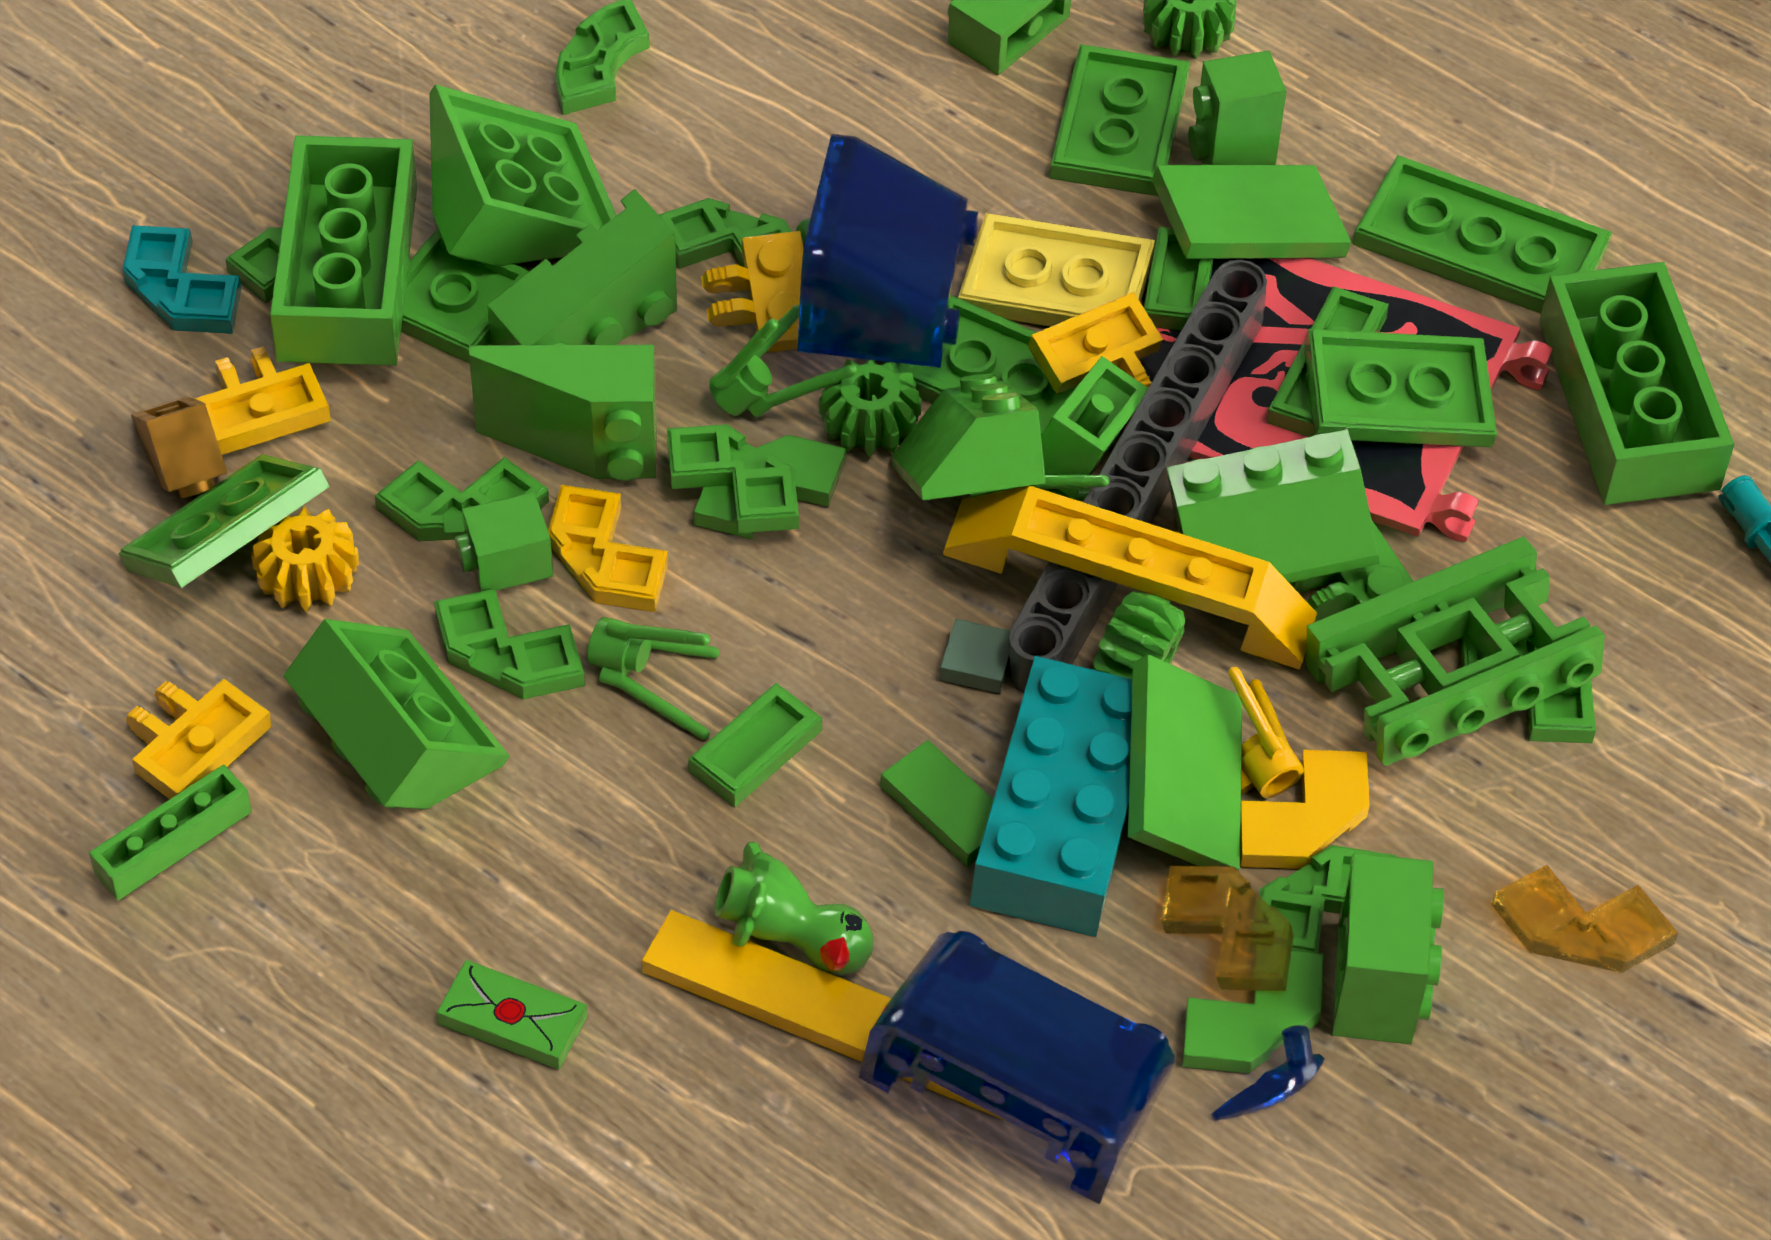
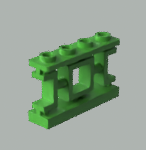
[1306,536,1605,766]

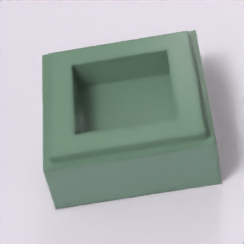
[940,618,1010,694]

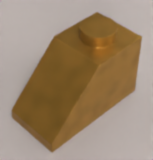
[131,396,227,498]

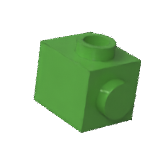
[455,492,554,591]

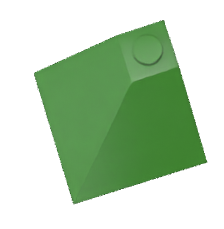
[429,84,617,266]

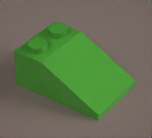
[469,345,657,481]

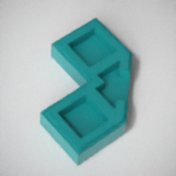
[122,225,242,334]

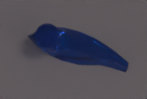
[1211,1025,1325,1121]

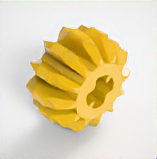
[251,504,359,613]

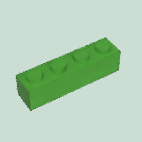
[89,764,252,901]

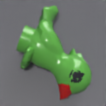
[714,842,874,976]

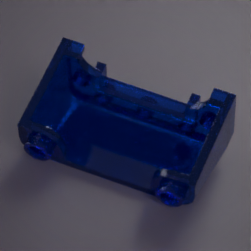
[797,134,979,368]
[859,931,1175,1204]

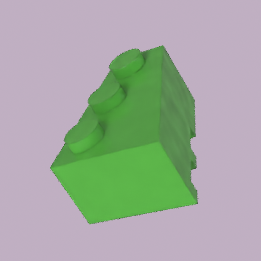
[487,189,677,345]

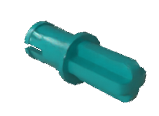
[1718,475,1771,563]

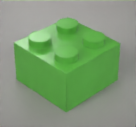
[1332,852,1444,1045]

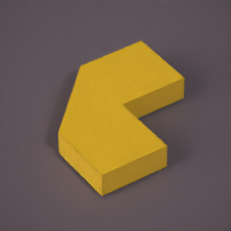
[548,484,668,612]
[1240,749,1370,869]

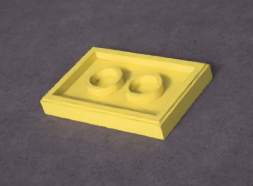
[958,213,1155,326]

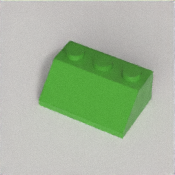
[891,374,1046,500]
[1166,429,1380,583]
[283,619,510,809]

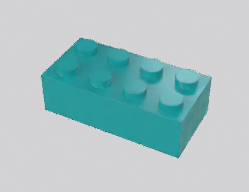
[969,656,1133,937]

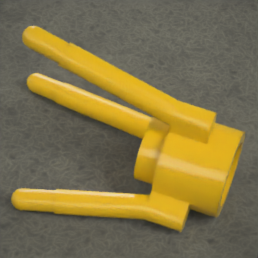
[1228,667,1304,798]

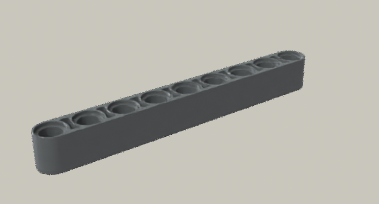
[1009,260,1267,693]

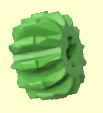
[1142,0,1237,59]
[819,354,922,458]
[1093,591,1185,679]

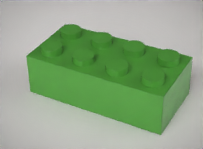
[270,135,417,366]
[1539,262,1735,505]

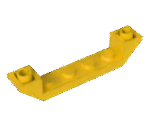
[943,486,1317,670]

